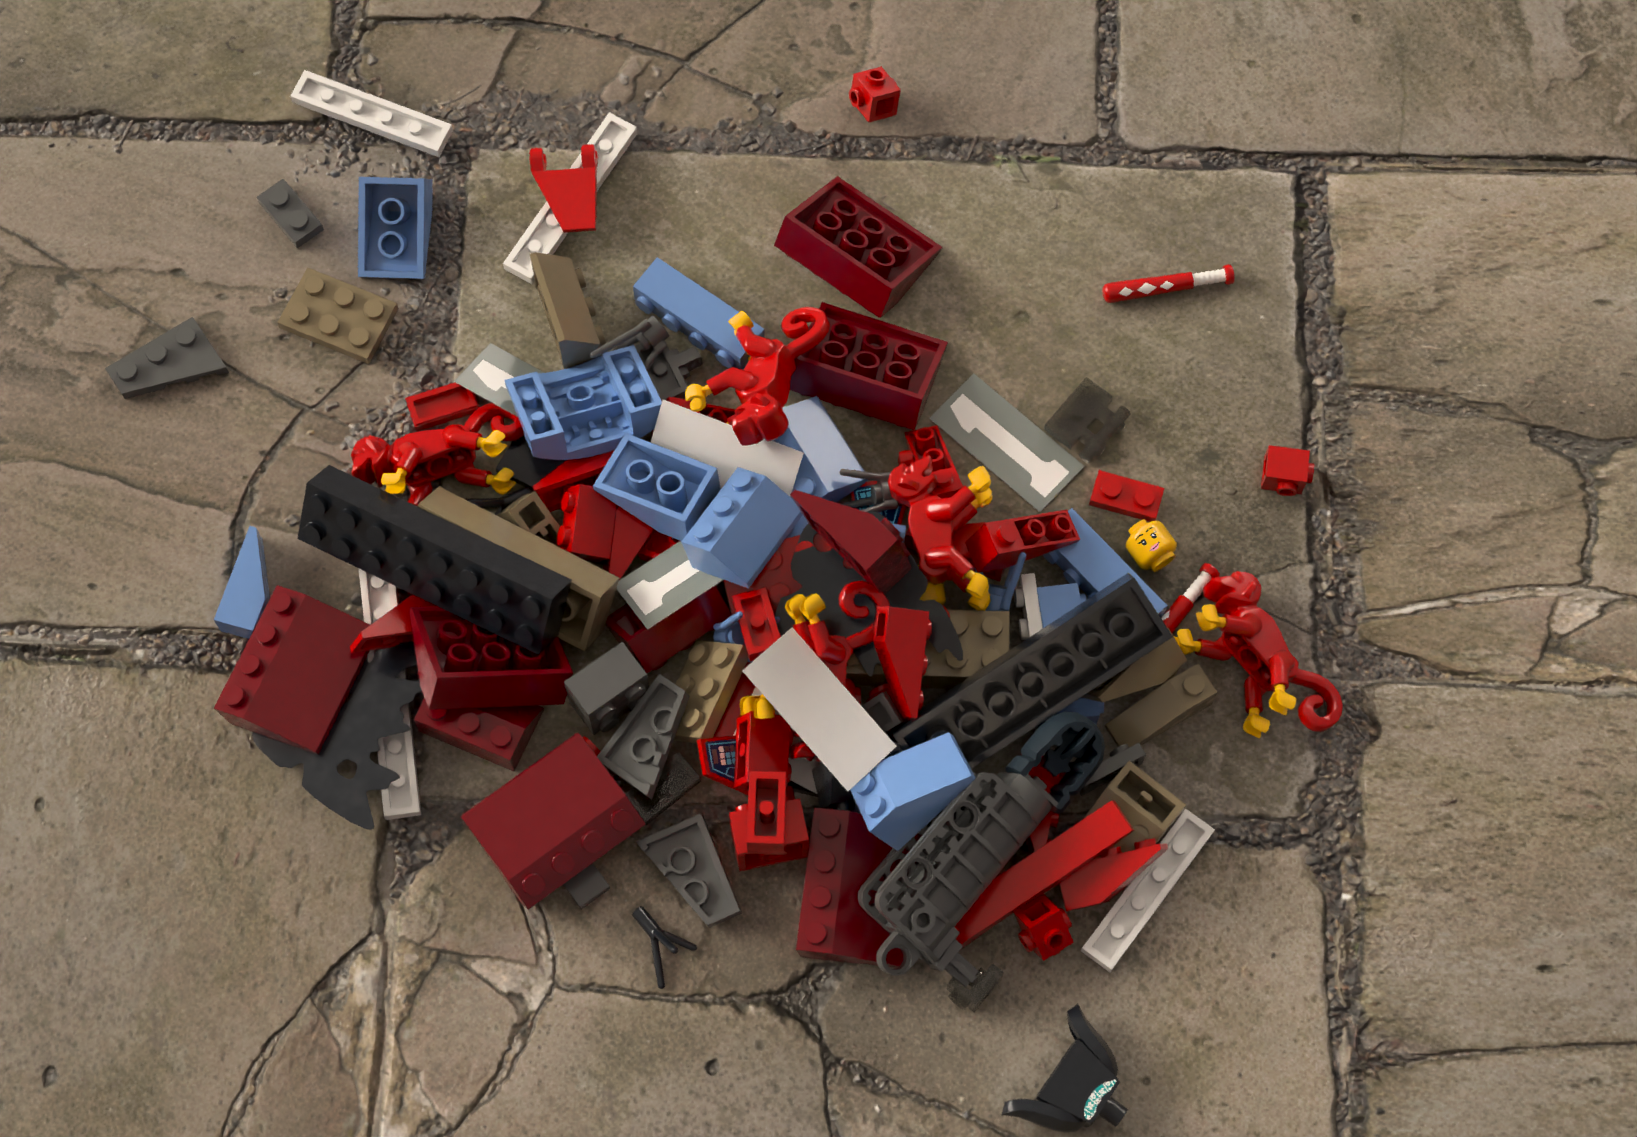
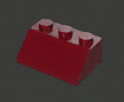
[606,586,732,674]
[414,698,544,772]

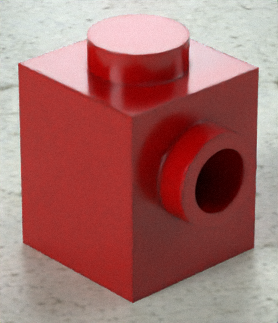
[1261,445,1314,496]

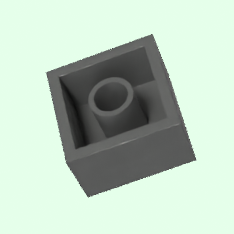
[564,642,649,735]

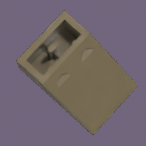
[1083,761,1186,860]

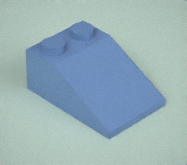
[358,177,433,279]
[593,433,721,541]
[850,732,975,851]

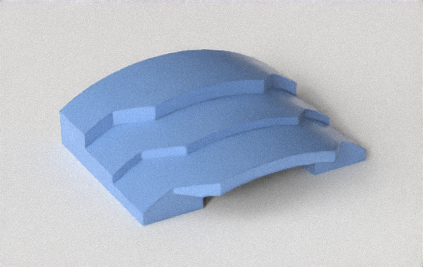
[504,345,662,460]

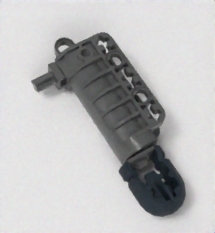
[858,712,1105,987]

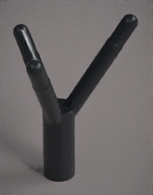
[465,487,531,515]
[632,906,697,989]

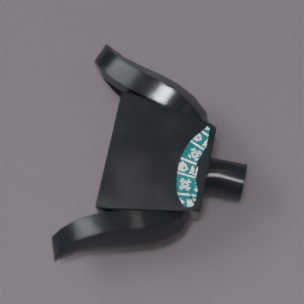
[1001,1004,1128,1133]

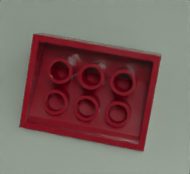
[774,176,942,318]
[790,302,948,430]
[790,490,912,594]
[214,585,370,755]
[409,606,573,710]
[460,732,645,910]
[796,808,922,968]

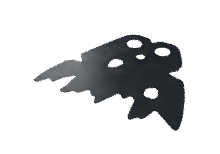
[775,511,963,676]
[252,641,422,830]

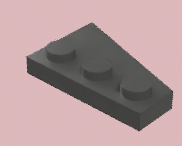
[105,317,229,399]
[597,674,690,800]
[636,814,742,927]

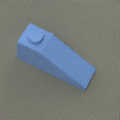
[214,526,270,639]

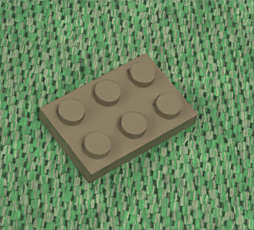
[277,267,399,364]
[674,640,749,743]

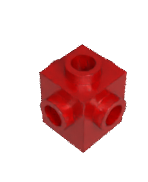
[849,66,901,123]
[1013,894,1074,961]

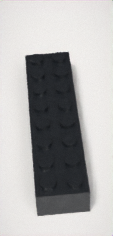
[297,465,572,655]
[891,573,1173,769]

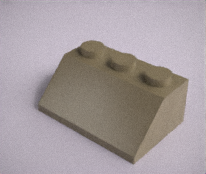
[529,252,606,369]

